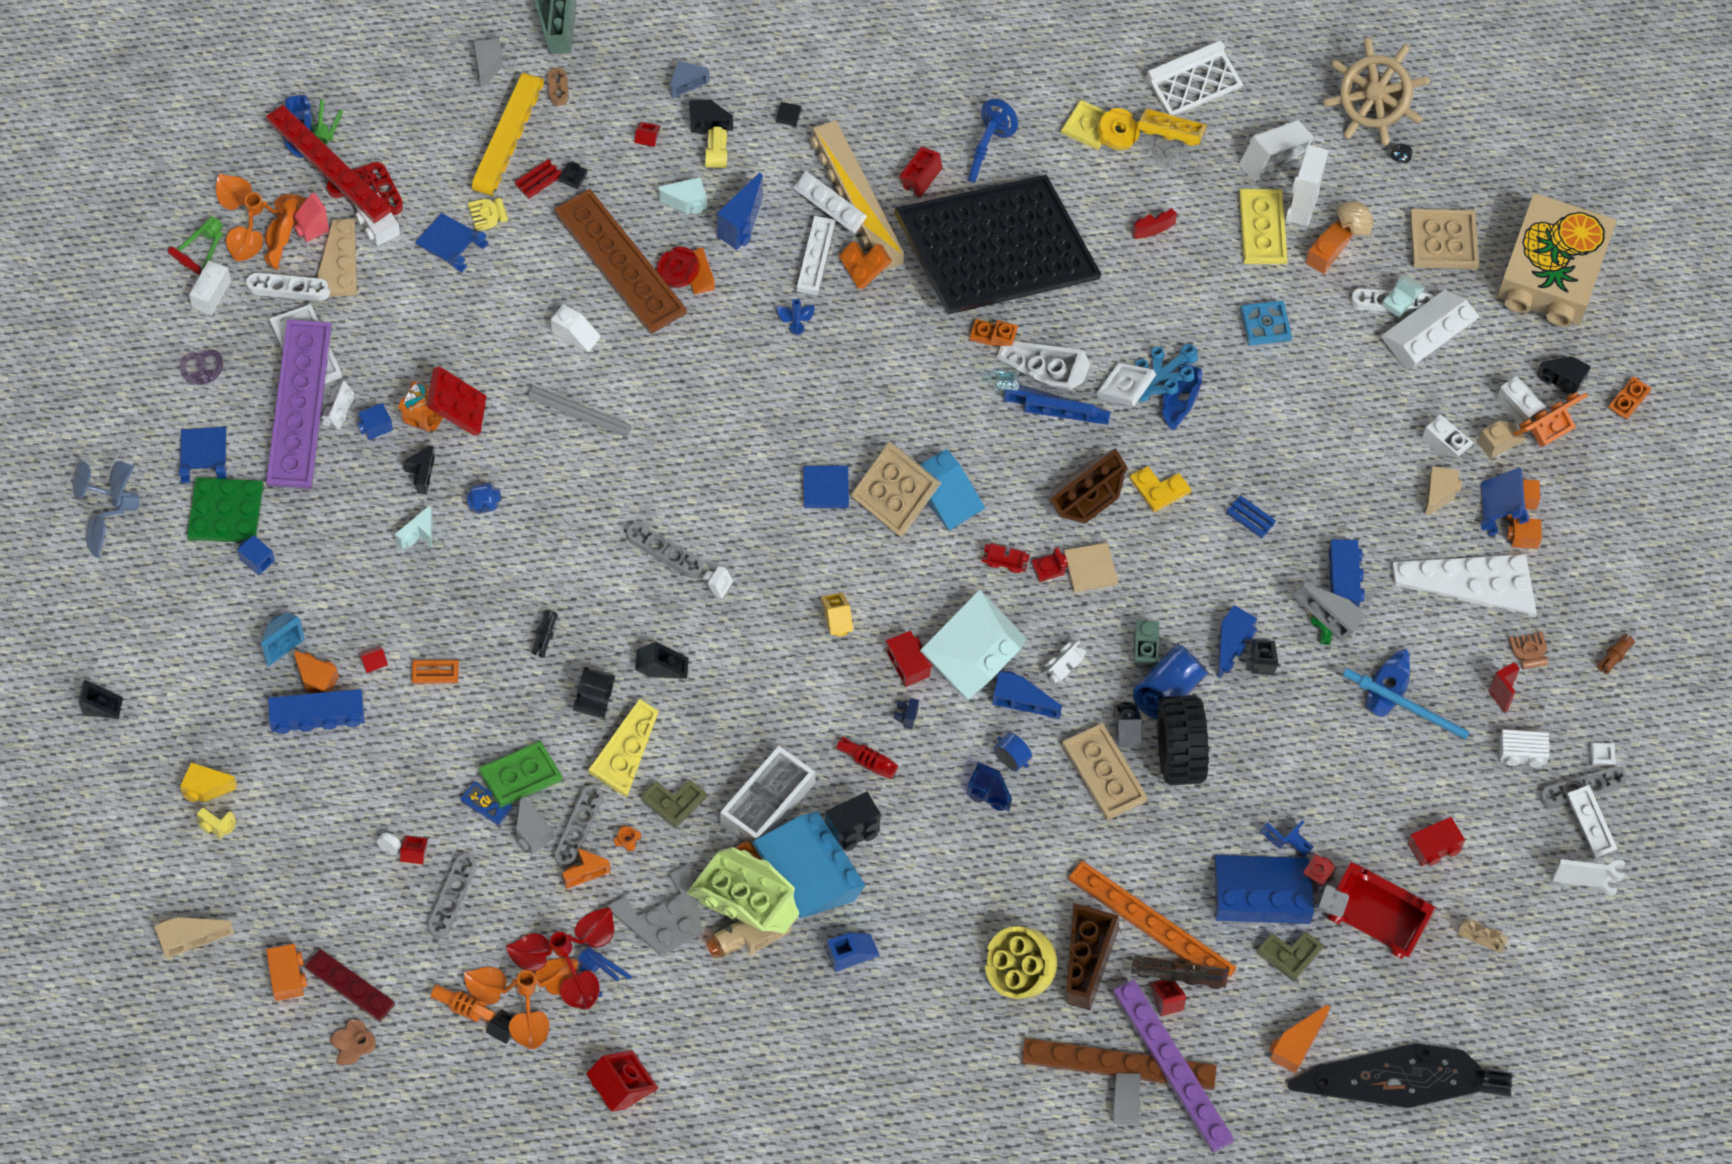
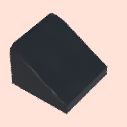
[486,1010,514,1044]

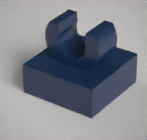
[894,698,919,729]

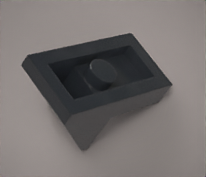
[403,445,435,495]
[1251,640,1278,675]

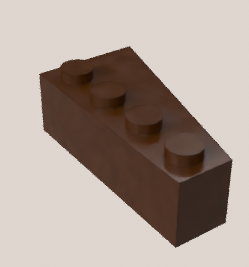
[1066,903,1120,1011]

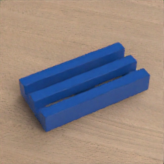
[1226,495,1276,539]

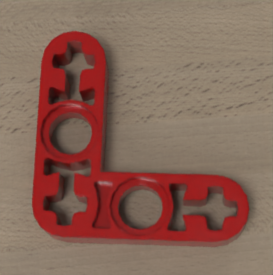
[326,162,403,215]

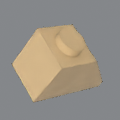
[1478,421,1527,459]
[1425,466,1462,515]

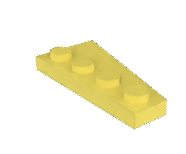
[588,699,659,797]

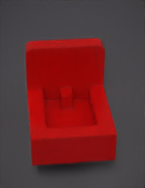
[1303,854,1336,886]

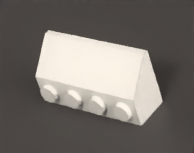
[1381,289,1479,371]

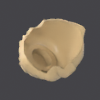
[1337,201,1374,236]

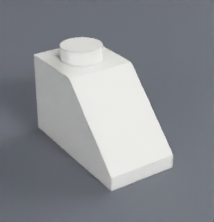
[551,304,600,353]

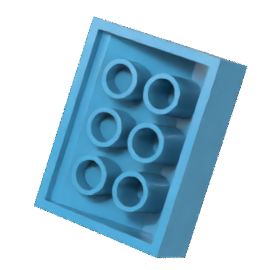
[752,811,866,919]

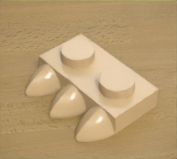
[1457,918,1508,953]

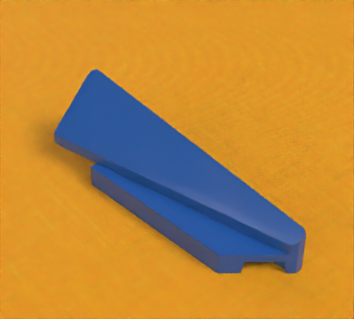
[1004,381,1110,425]

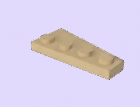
[316,218,357,297]

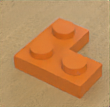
[838,241,892,289]

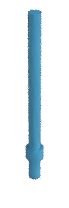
[1342,668,1469,740]

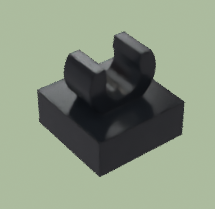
[559,161,588,189]

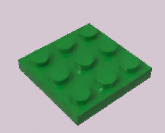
[187,477,264,543]

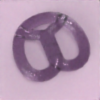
[180,349,223,385]

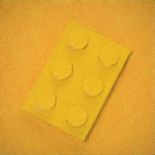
[1137,108,1207,146]

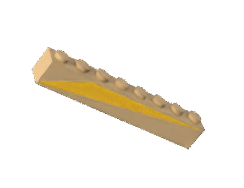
[810,120,904,271]

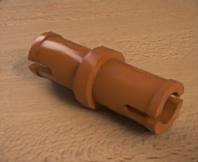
[1597,634,1635,674]

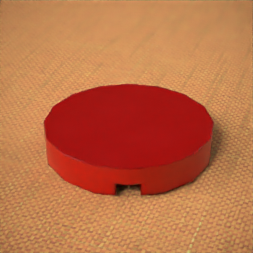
[656,247,700,288]

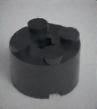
[573,666,615,718]

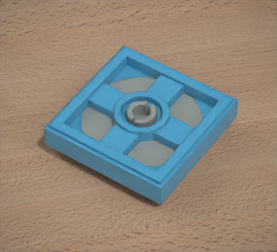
[1240,300,1292,346]

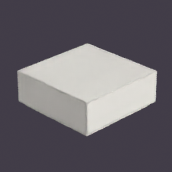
[1590,742,1616,767]

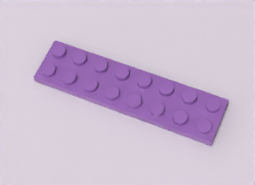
[266,319,332,489]

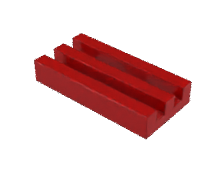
[515,159,562,199]

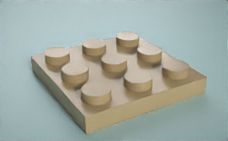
[1410,209,1479,269]
[850,442,942,536]

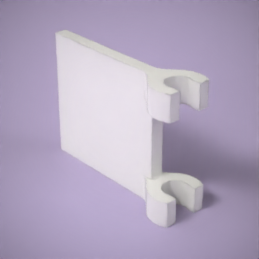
[1552,859,1625,896]

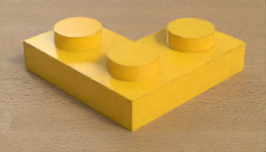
[1129,466,1192,512]

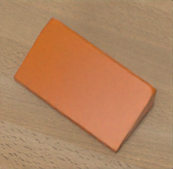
[690,247,715,295]

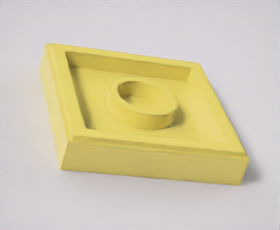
[1061,100,1107,150]

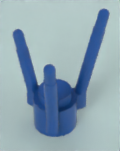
[577,947,632,997]

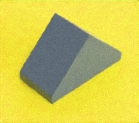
[670,61,710,99]

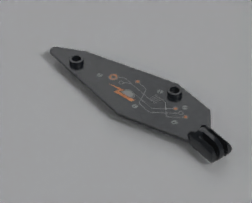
[1287,1043,1513,1108]

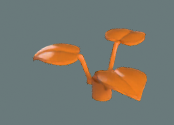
[216,174,307,261]
[464,958,578,1050]

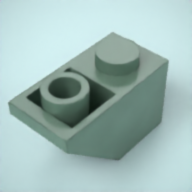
[1134,620,1159,664]

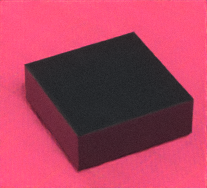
[776,102,802,127]

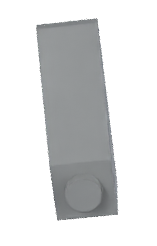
[1292,583,1366,641]

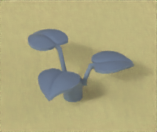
[72,461,139,558]

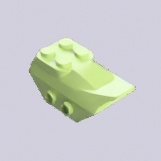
[686,847,799,934]

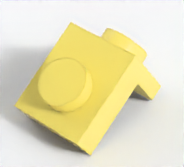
[197,808,236,839]

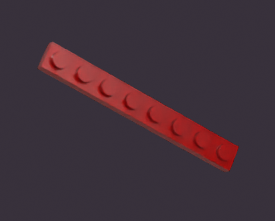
[266,105,391,224]

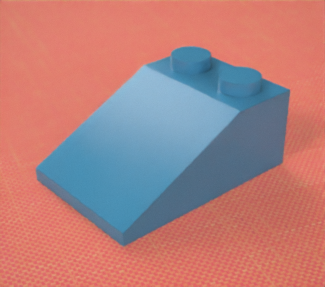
[920,448,985,531]

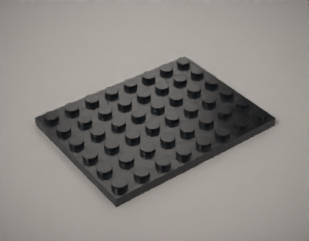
[894,174,1102,315]

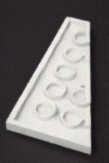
[1392,554,1537,617]

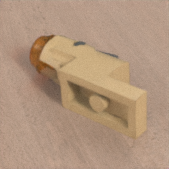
[706,918,791,958]

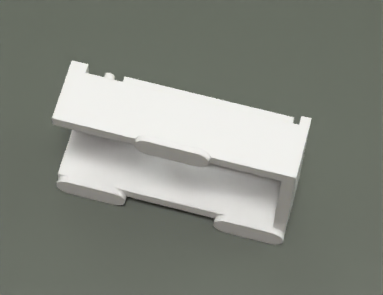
[1285,145,1329,227]

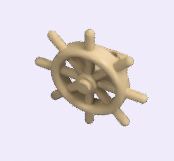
[1323,38,1430,146]

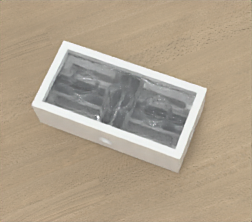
[720,746,816,843]

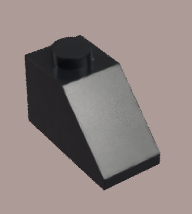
[635,641,689,679]

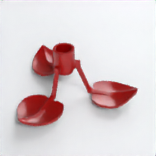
[506,908,615,1010]

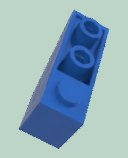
[1217,605,1258,678]

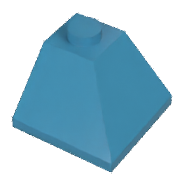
[261,612,305,667]

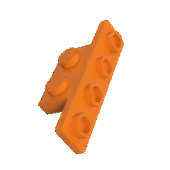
[1513,392,1588,447]

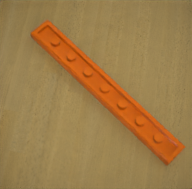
[1068,861,1237,987]

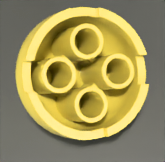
[985,926,1057,999]

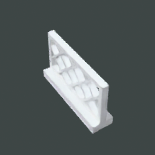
[1145,40,1243,116]

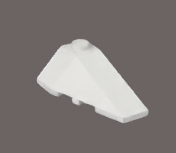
[997,341,1090,390]

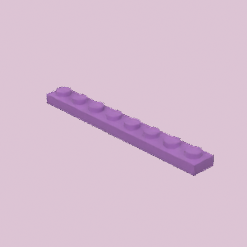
[1113,979,1234,1153]

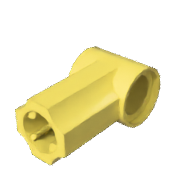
[705,127,727,168]

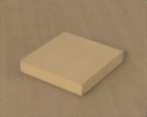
[1064,543,1118,592]

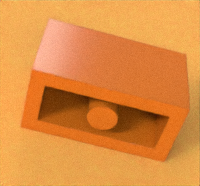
[266,944,307,1001]

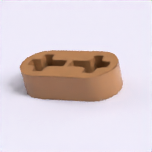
[548,68,569,106]

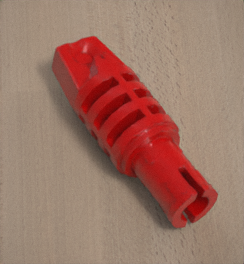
[836,736,898,779]

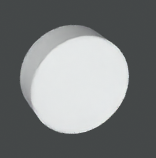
[377,833,401,855]

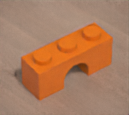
[1506,479,1542,549]

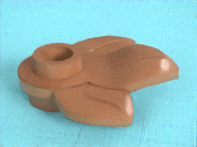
[329,1019,376,1065]

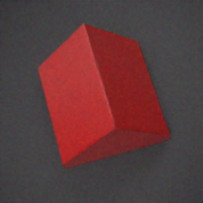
[358,645,388,673]

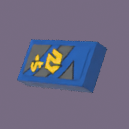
[461,781,513,826]

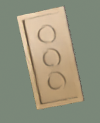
[1062,723,1148,821]

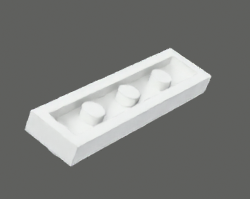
[793,171,867,234]
[797,216,836,296]

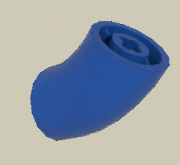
[1133,642,1209,719]

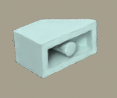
[659,177,707,214]

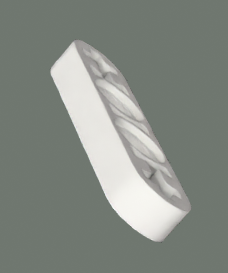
[246,273,330,301]
[1351,288,1434,313]

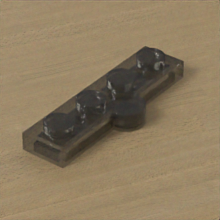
[1131,955,1229,989]

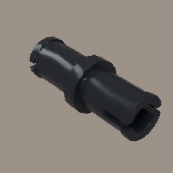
[531,610,558,657]

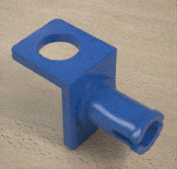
[1260,820,1314,857]

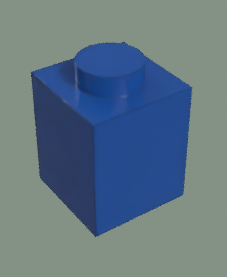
[357,403,393,440]
[237,535,275,576]

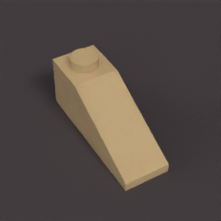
[154,917,234,959]

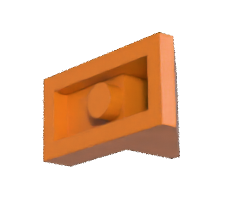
[562,849,611,889]

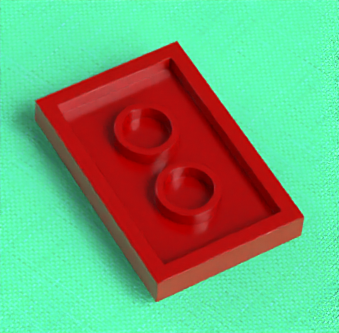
[427,366,487,435]

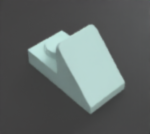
[1382,275,1425,318]
[395,506,433,550]

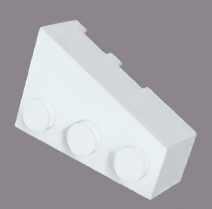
[1239,120,1314,182]

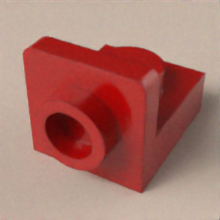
[1031,547,1068,583]

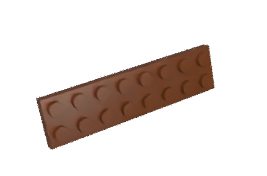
[554,189,687,334]

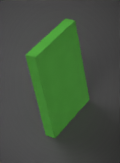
[478,741,563,808]

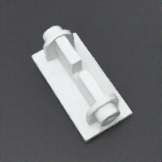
[321,381,355,430]
[1041,641,1086,684]

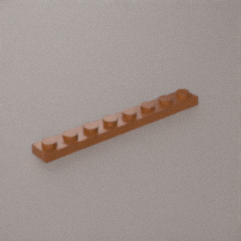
[1022,1038,1217,1090]

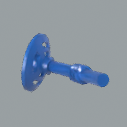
[967,99,1018,183]

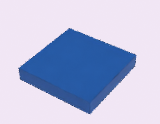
[803,466,849,508]

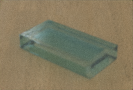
[995,371,1019,390]

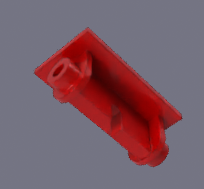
[981,543,1030,573]

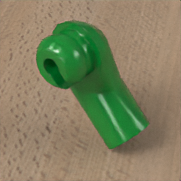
[1311,615,1332,645]

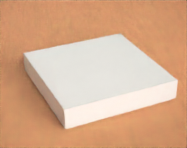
[1096,363,1156,406]

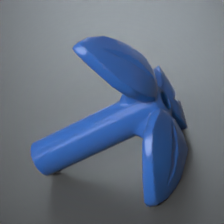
[777,299,815,335]

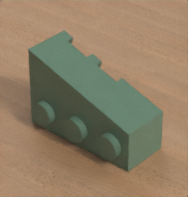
[534,0,577,54]

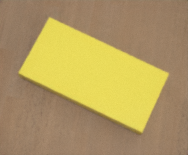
[1239,189,1288,264]

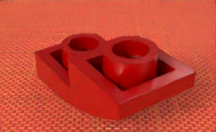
[1132,208,1177,239]

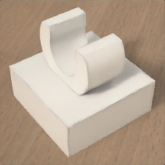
[703,566,733,599]

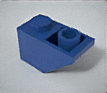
[826,933,880,972]

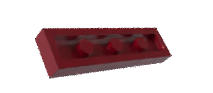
[305,949,395,1022]

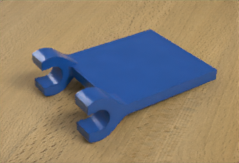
[415,213,489,273]
[179,427,226,483]
[1481,467,1529,536]

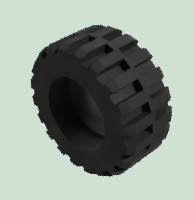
[1157,695,1209,786]

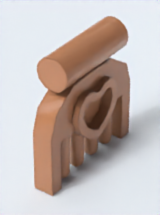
[1508,631,1548,670]

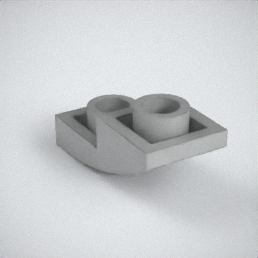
[1114,1073,1141,1124]

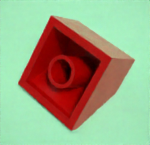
[586,1050,658,1112]

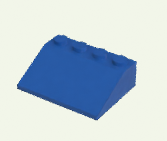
[1215,855,1314,924]

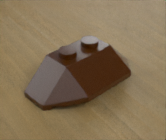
[1048,448,1127,524]

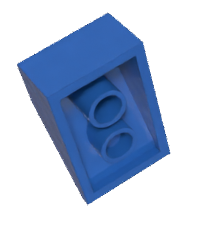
[717,172,763,250]

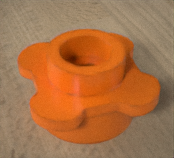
[614,826,641,851]

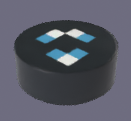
[1391,143,1413,163]

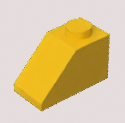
[820,592,853,636]
[180,762,237,803]

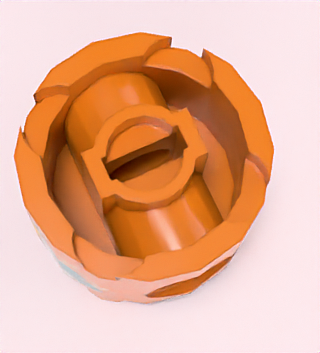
[398,381,444,432]

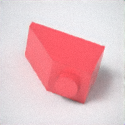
[293,192,329,242]

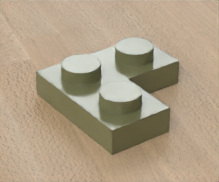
[641,779,707,829]
[1257,931,1324,982]

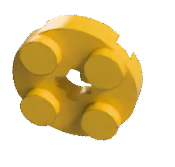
[1097,108,1140,150]

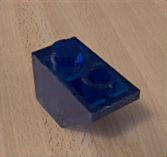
[966,762,1012,812]

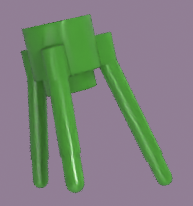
[311,99,343,145]
[177,216,223,269]

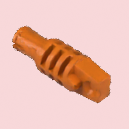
[430,984,496,1023]

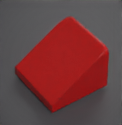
[634,122,661,147]
[400,836,428,865]

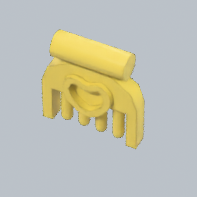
[468,198,508,231]

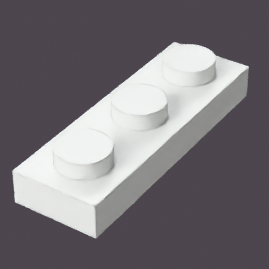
[1567,785,1617,859]

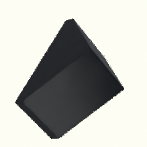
[79,680,123,719]

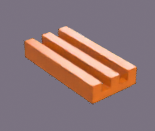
[412,660,459,683]

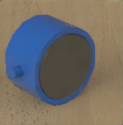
[993,732,1032,772]

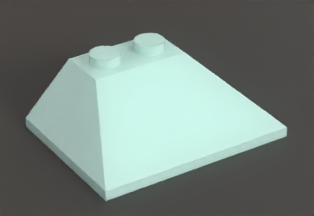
[920,590,1027,700]

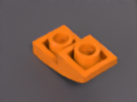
[970,319,1018,346]
[1608,376,1651,420]

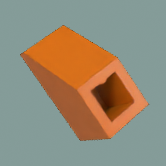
[294,651,339,694]

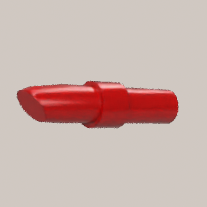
[168,246,202,275]

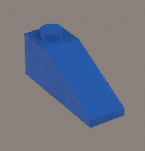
[992,671,1062,719]

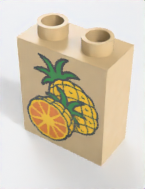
[1497,193,1617,327]

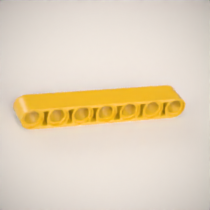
[472,72,544,196]

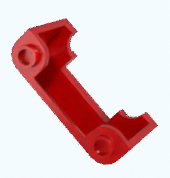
[1327,862,1437,959]

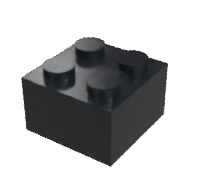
[825,791,881,851]

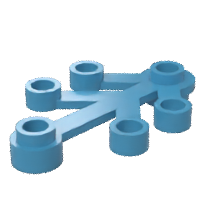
[1135,344,1199,402]

